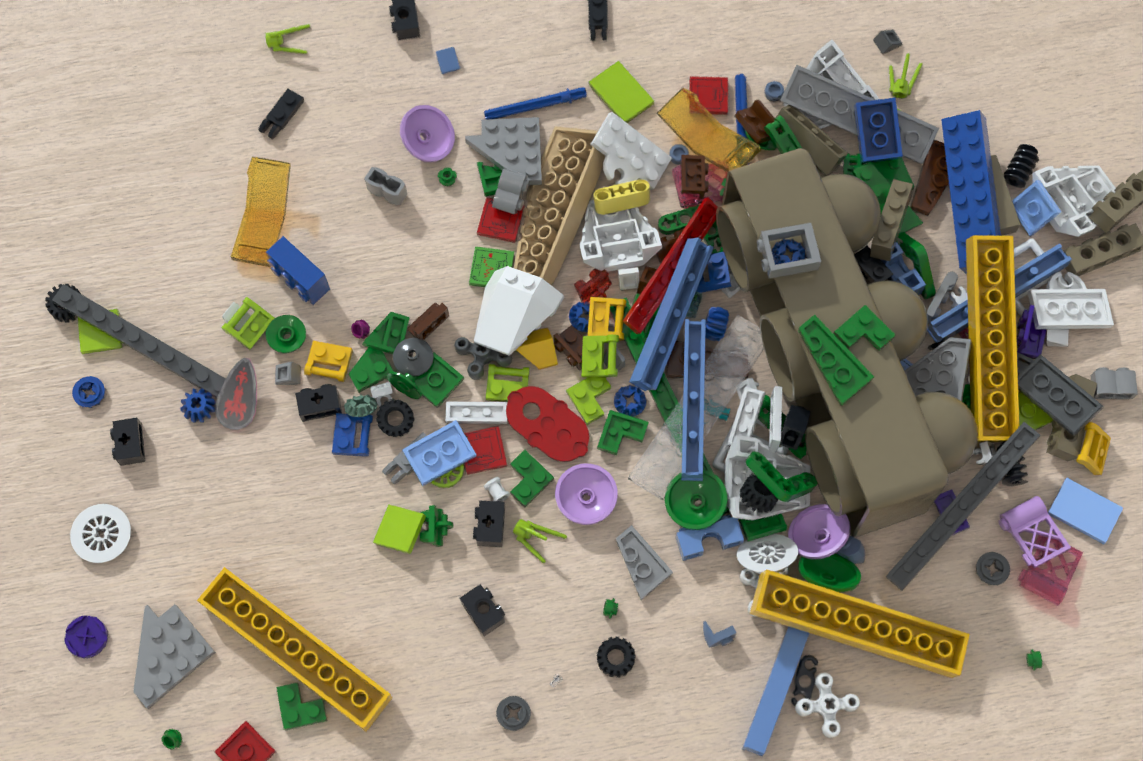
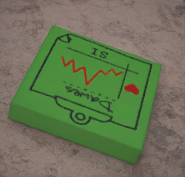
[469,246,514,287]

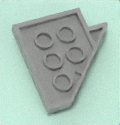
[465,117,542,185]
[904,337,972,401]
[133,604,216,709]

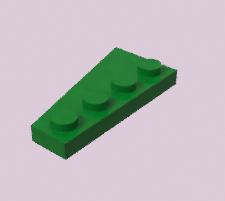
[852,162,923,233]
[798,314,874,406]

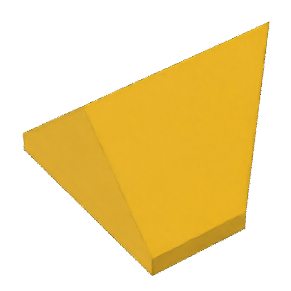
[516,327,558,370]

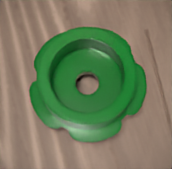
[438,167,457,186]
[603,598,618,619]
[1026,649,1042,670]
[162,729,182,750]

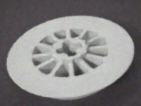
[70,504,131,563]
[737,534,798,574]

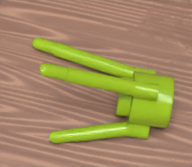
[265,24,310,54]
[889,53,922,99]
[513,519,567,563]

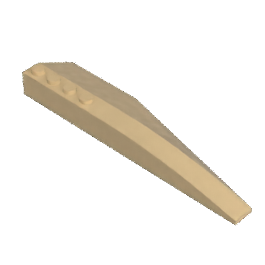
[514,126,605,285]

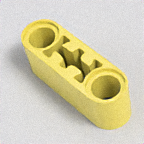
[594,179,650,215]

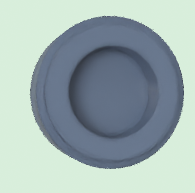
[764,81,784,101]
[669,144,689,165]

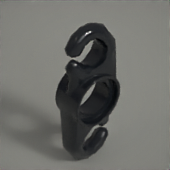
[791,655,819,708]

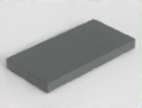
[1018,354,1103,436]

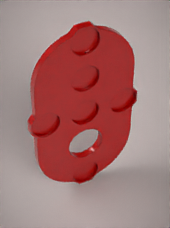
[506,386,589,462]

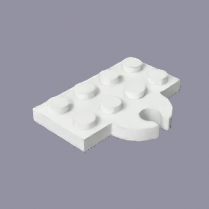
[590,112,672,190]
[1028,272,1114,329]

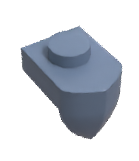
[836,535,865,564]
[703,621,736,648]

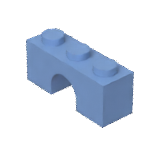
[880,242,926,295]
[676,515,744,561]

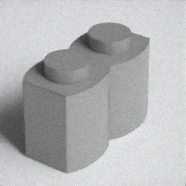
[364,167,407,205]
[492,169,530,214]
[1091,367,1138,399]

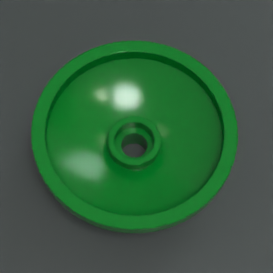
[665,469,728,530]
[798,554,861,593]

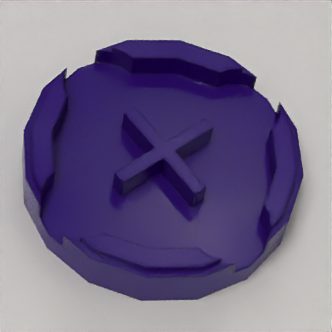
[64,616,108,658]

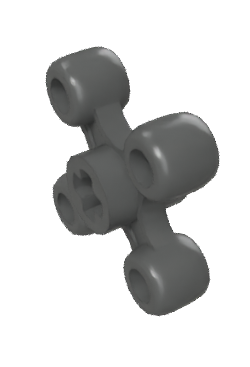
[454,337,512,380]

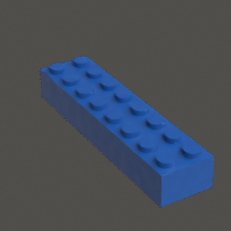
[941,110,1001,274]

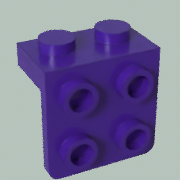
[1016,305,1046,359]

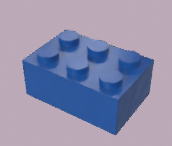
[854,97,903,164]
[266,236,330,305]

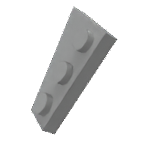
[616,525,673,600]

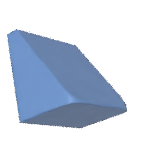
[436,47,460,74]

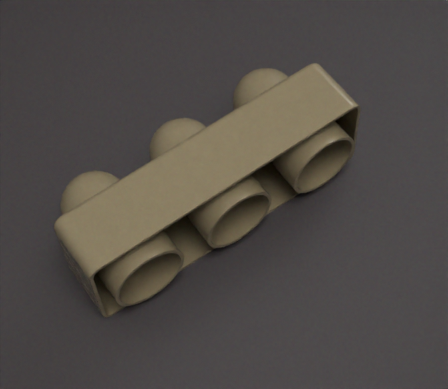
[716,148,978,538]

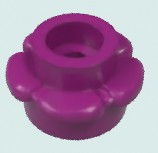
[351,319,370,339]

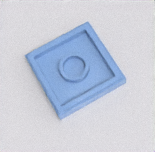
[1012,180,1061,236]

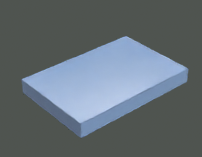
[402,420,477,486]
[1048,478,1123,544]

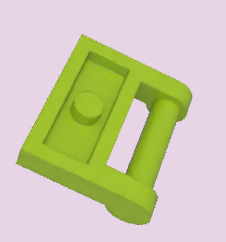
[221,297,275,350]
[581,335,619,377]
[485,364,530,402]

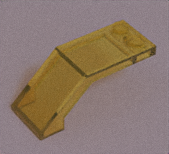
[657,87,761,172]
[231,156,291,267]

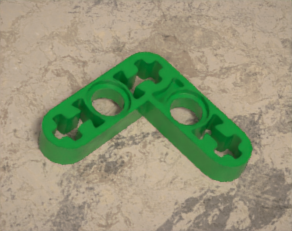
[658,205,723,254]
[897,232,936,300]
[746,451,818,502]

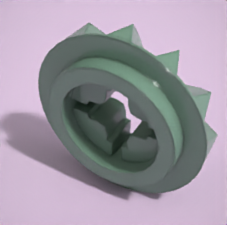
[344,395,377,417]

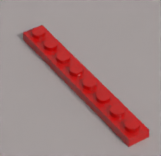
[623,198,718,334]

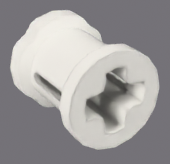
[484,477,510,502]

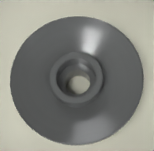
[393,338,433,377]

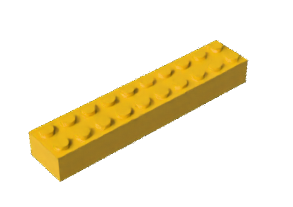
[966,235,1019,442]
[197,567,393,732]
[750,569,970,678]

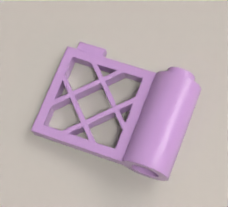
[998,496,1071,569]

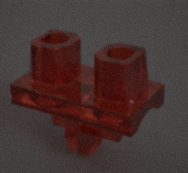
[574,268,612,302]

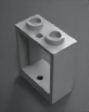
[757,223,821,279]

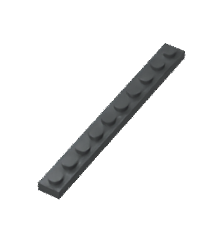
[52,284,226,399]
[886,422,1040,591]

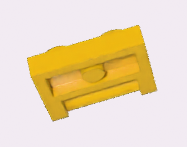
[587,297,627,341]
[304,341,353,382]
[1076,422,1111,475]

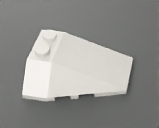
[783,39,880,129]
[1032,166,1116,237]
[580,200,662,273]
[474,266,564,356]
[725,435,810,520]

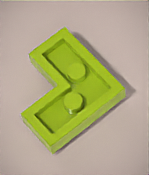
[566,377,611,425]

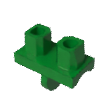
[420,505,454,547]

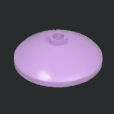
[400,105,455,162]
[555,463,618,525]
[788,504,850,559]

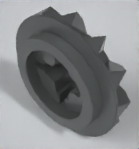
[976,552,1010,586]
[496,696,531,731]

